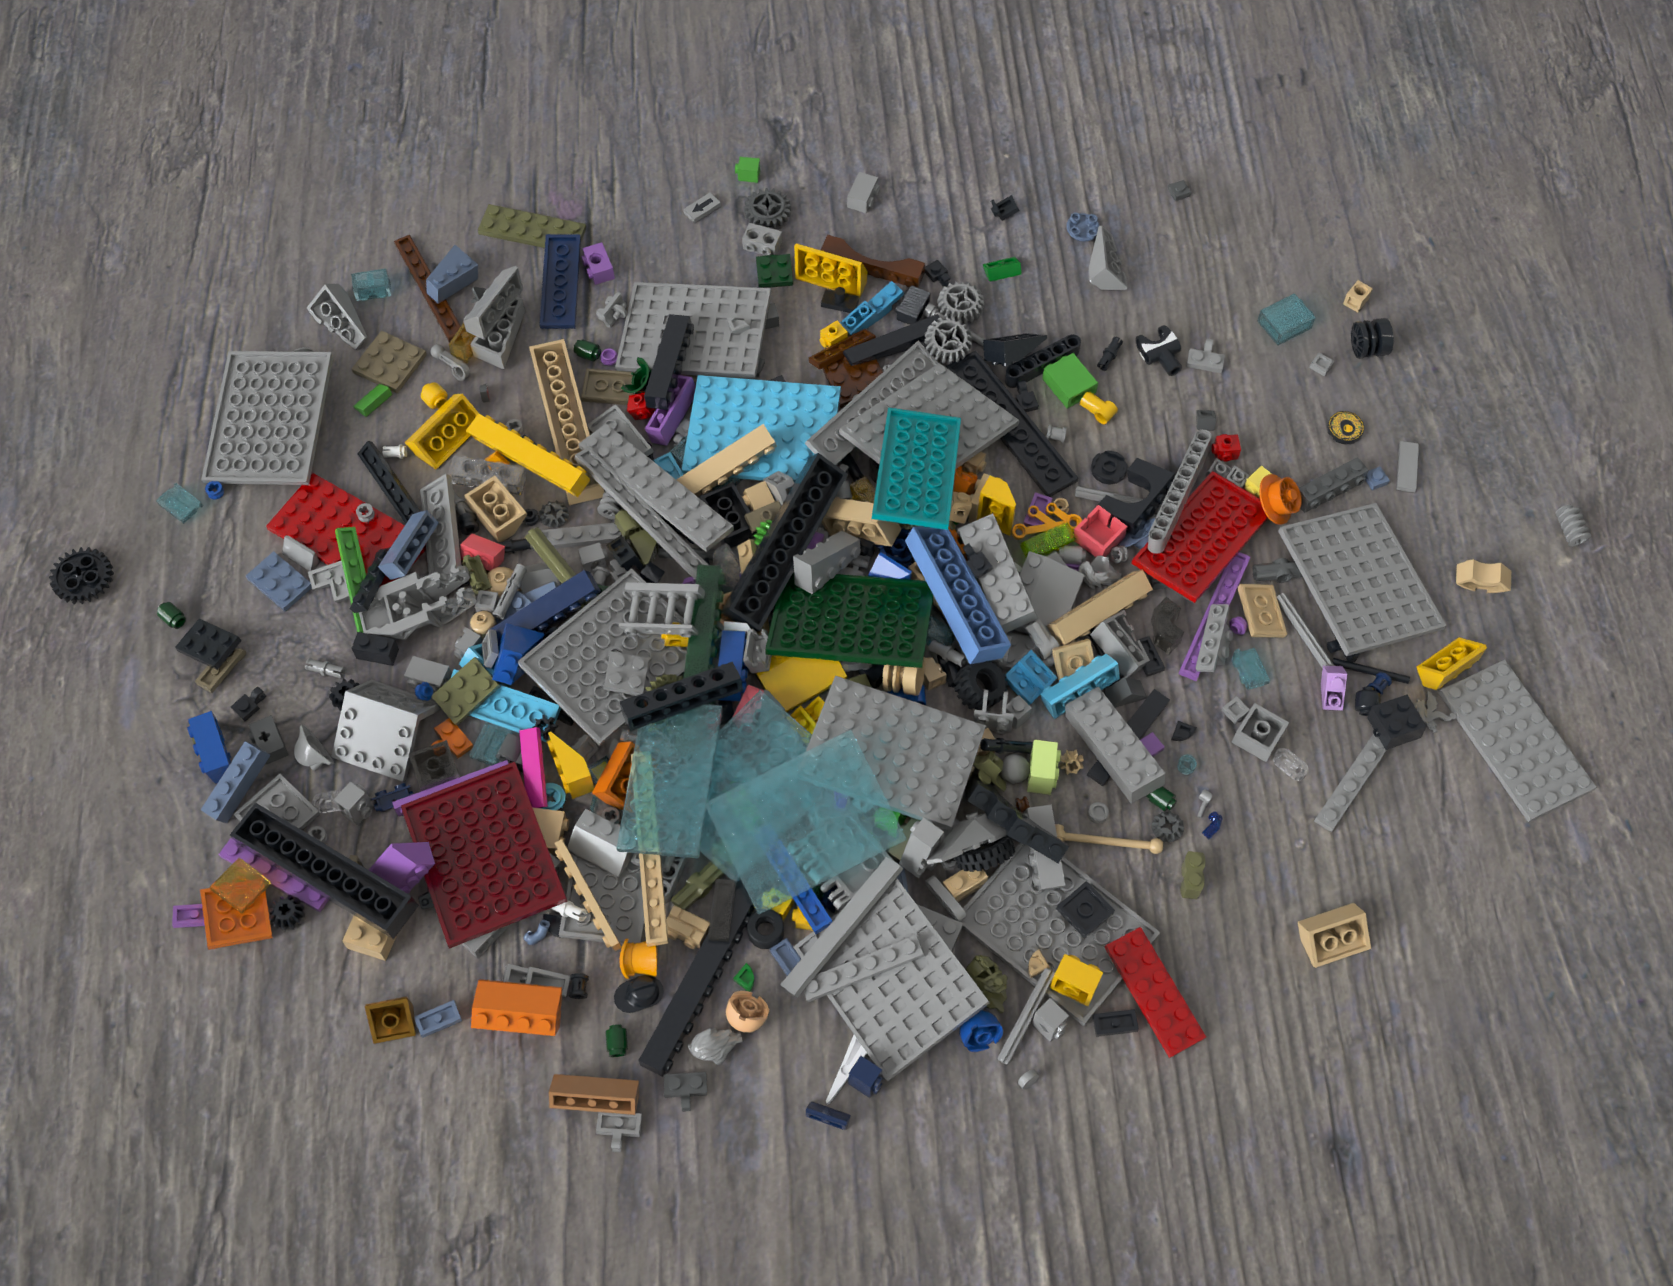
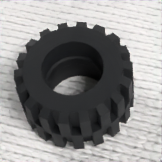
[954,660,1008,710]

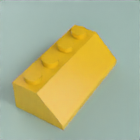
[404,393,479,469]

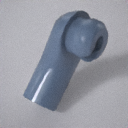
[523,920,550,945]

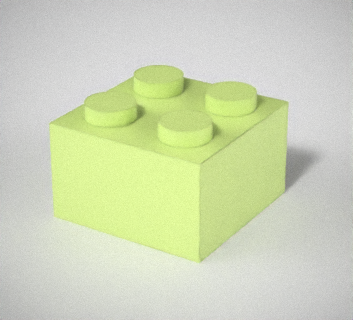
[1027,740,1061,795]

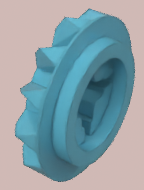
[540,783,566,811]

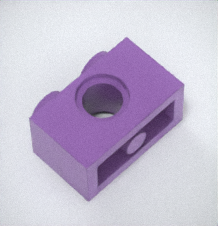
[581,243,615,285]

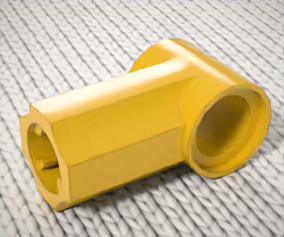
[1079,391,1118,424]

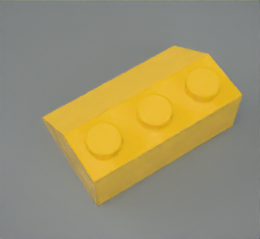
[977,475,1016,536]
[1416,637,1487,690]

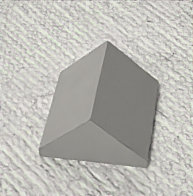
[521,562,560,594]

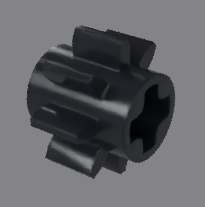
[532,714,559,740]

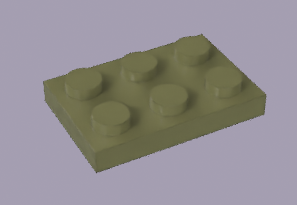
[431,657,501,726]

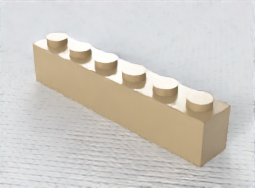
[676,424,777,497]
[1047,569,1153,645]

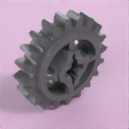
[744,188,791,229]

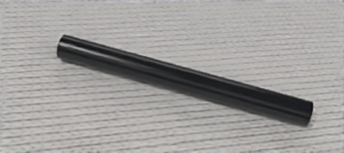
[1332,658,1410,684]

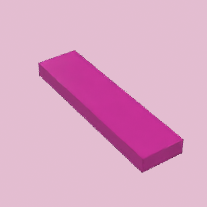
[519,727,548,808]

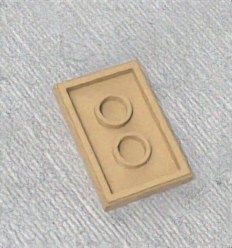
[1237,584,1287,638]

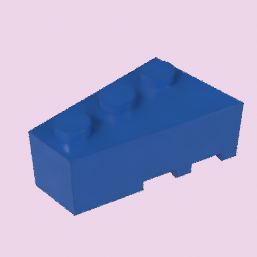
[187,711,232,784]

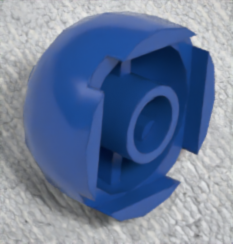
[959,1011,1003,1052]

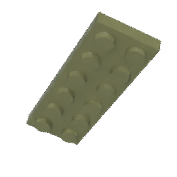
[478,204,586,248]

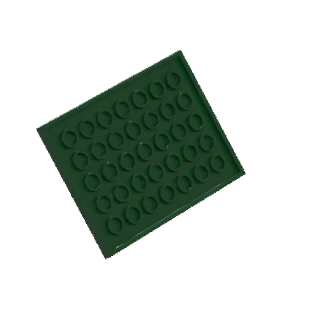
[765,572,934,668]

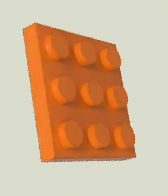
[200,879,272,950]

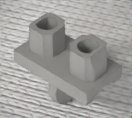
[596,292,627,328]

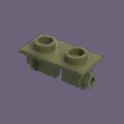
[463,555,492,596]

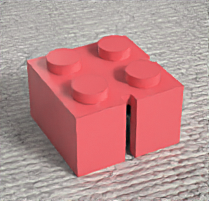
[1072,505,1128,557]

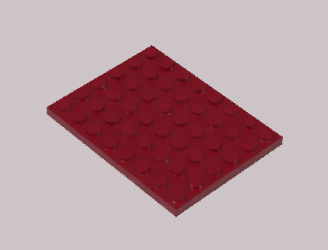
[401,762,568,949]

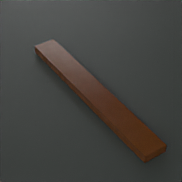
[394,234,465,343]

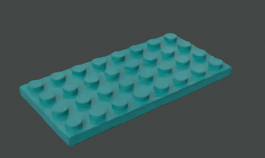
[871,407,961,530]

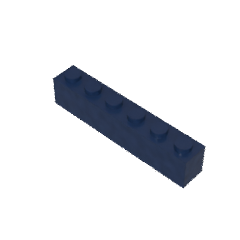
[489,570,601,646]

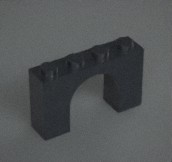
[1098,458,1175,535]

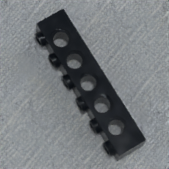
[620,662,743,731]

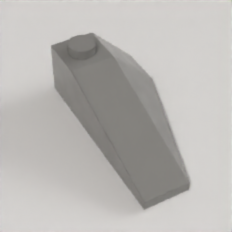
[1089,225,1128,290]
[307,284,368,349]
[926,812,1007,864]

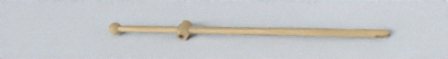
[861,812,1163,854]

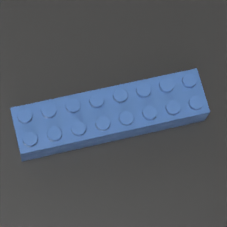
[905,526,1011,664]

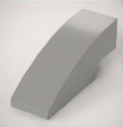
[502,964,570,997]

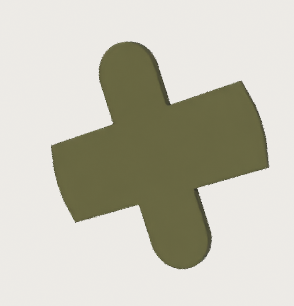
[973,751,1007,792]

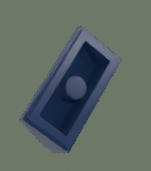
[805,1101,851,1130]

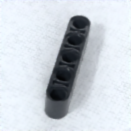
[1005,334,1081,388]

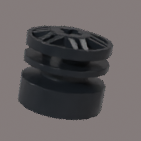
[1351,318,1394,359]

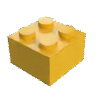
[1050,954,1103,1007]

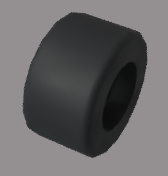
[747,909,784,949]

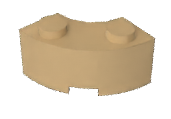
[1456,559,1511,593]

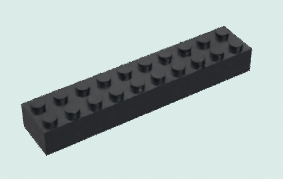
[721,453,848,632]
[230,802,419,940]

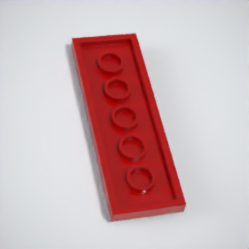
[1104,927,1206,1058]

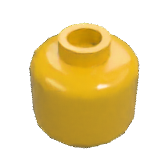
[421,382,448,409]

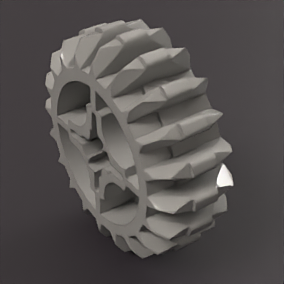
[937,281,984,324]
[924,316,973,364]

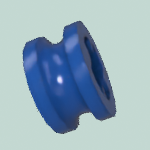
[205,481,224,500]

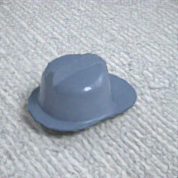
[1119,518,1155,549]

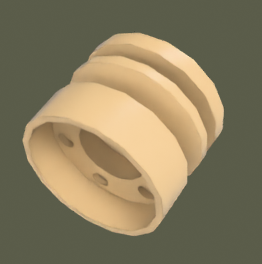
[883,657,925,696]

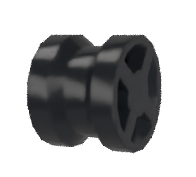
[458,512,479,535]

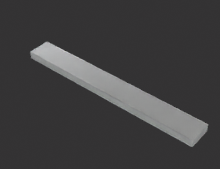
[780,857,903,998]

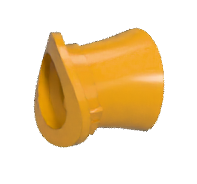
[619,938,658,979]

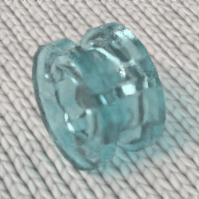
[1177,754,1197,775]

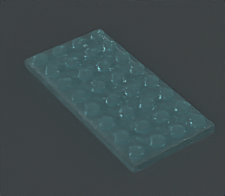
[616,704,723,858]

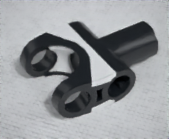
[1135,325,1182,376]

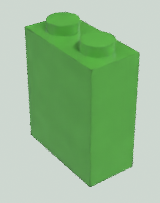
[1042,353,1098,409]

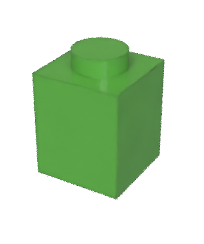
[735,157,760,183]

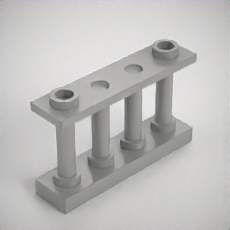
[619,582,705,637]

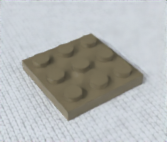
[352,330,427,394]

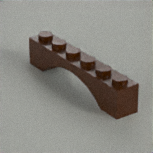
[821,235,925,288]

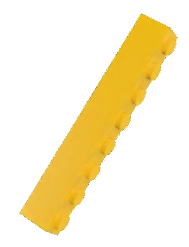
[466,413,591,498]

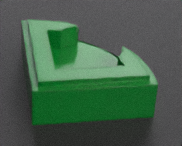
[733,963,754,992]

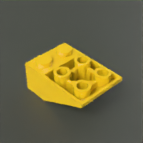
[547,732,594,799]

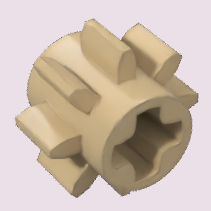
[1060,749,1084,775]

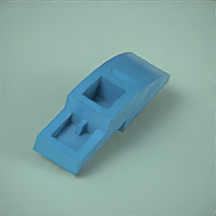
[840,281,904,335]

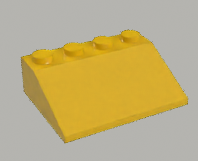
[794,243,867,298]
[755,655,848,712]

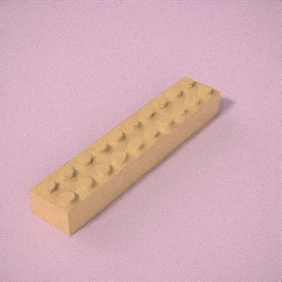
[529,339,604,505]

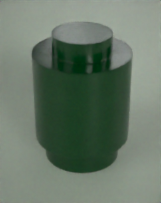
[573,339,601,362]
[157,602,186,629]
[1146,786,1177,812]
[605,1025,628,1057]

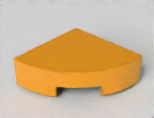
[483,451,510,469]

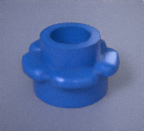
[415,682,433,701]

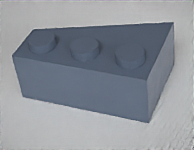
[426,245,478,304]

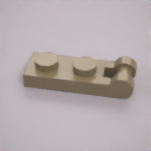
[195,648,246,693]

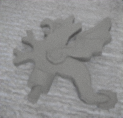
[1414,691,1457,733]

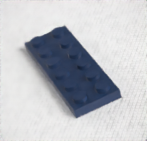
[539,234,581,329]

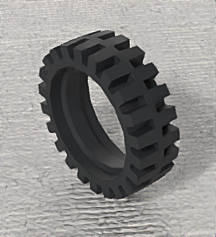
[955,835,1015,872]

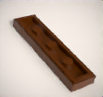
[809,329,876,370]

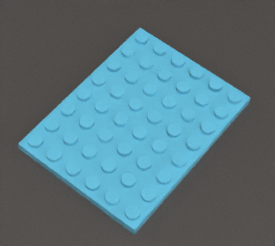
[682,375,841,483]

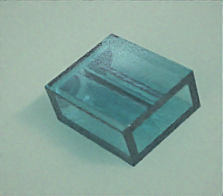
[1257,293,1315,345]

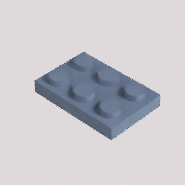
[246,551,312,612]

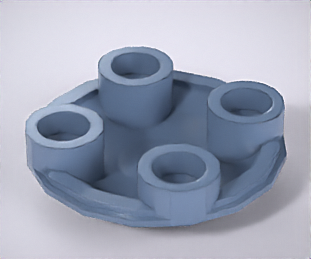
[1066,212,1100,241]

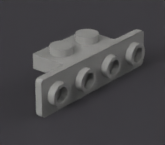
[1195,604,1233,672]

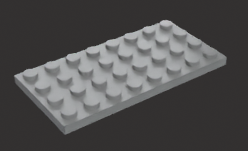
[1439,660,1597,823]

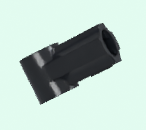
[937,648,961,688]

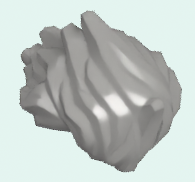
[1078,556,1122,590]
[688,1028,742,1065]

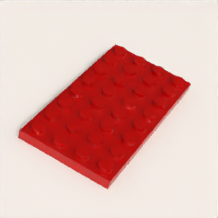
[1131,471,1268,603]
[266,473,430,588]

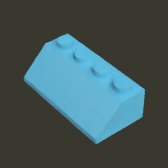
[1040,654,1120,719]

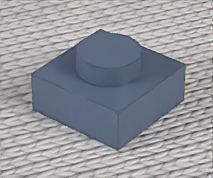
[1365,466,1390,490]

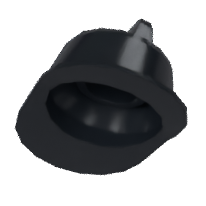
[614,975,664,1013]

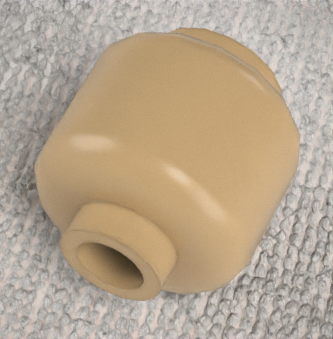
[470,611,497,639]

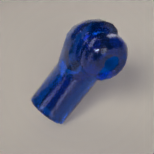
[1202,811,1223,840]

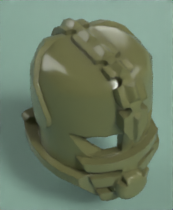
[965,955,1008,1014]

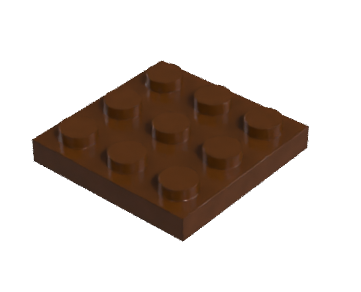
[822,357,883,408]

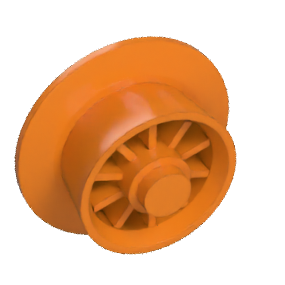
[1259,474,1302,525]

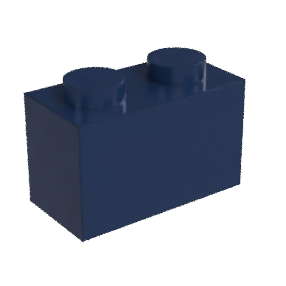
[848,1056,883,1098]

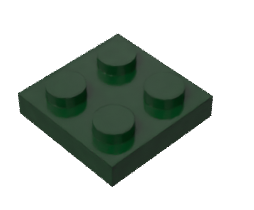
[756,254,793,288]

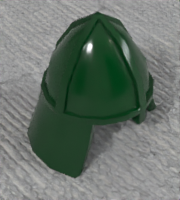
[621,357,652,394]

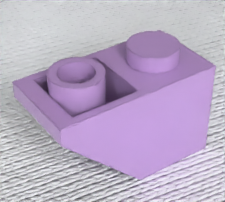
[1321,665,1347,711]

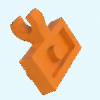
[431,718,474,759]

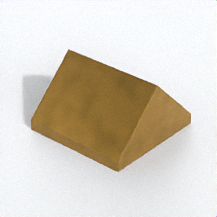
[365,997,416,1044]

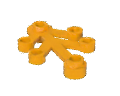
[1011,503,1082,554]

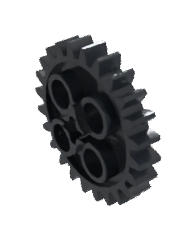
[49,547,114,604]

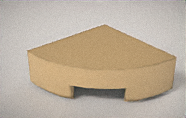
[1028,949,1049,978]

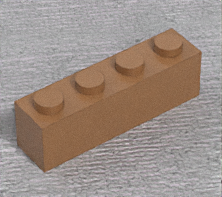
[549,1074,639,1115]

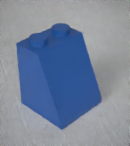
[492,623,544,685]

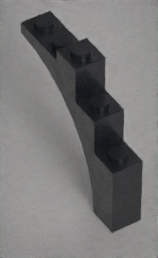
[964,773,1069,863]

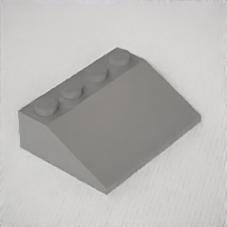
[1014,551,1085,635]

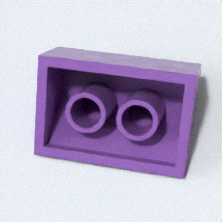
[369,842,435,894]

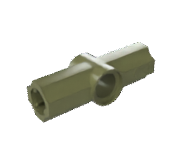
[671,858,727,910]

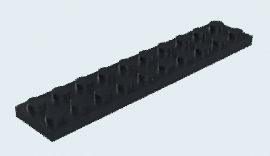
[946,350,1078,497]

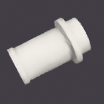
[382,444,407,459]

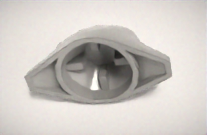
[294,724,334,771]

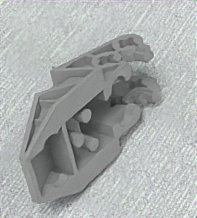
[359,564,477,640]

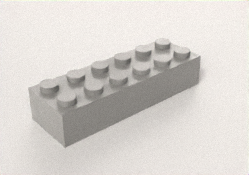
[958,514,1038,633]
[1065,687,1165,804]

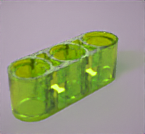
[1019,522,1076,558]

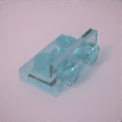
[1232,648,1270,690]

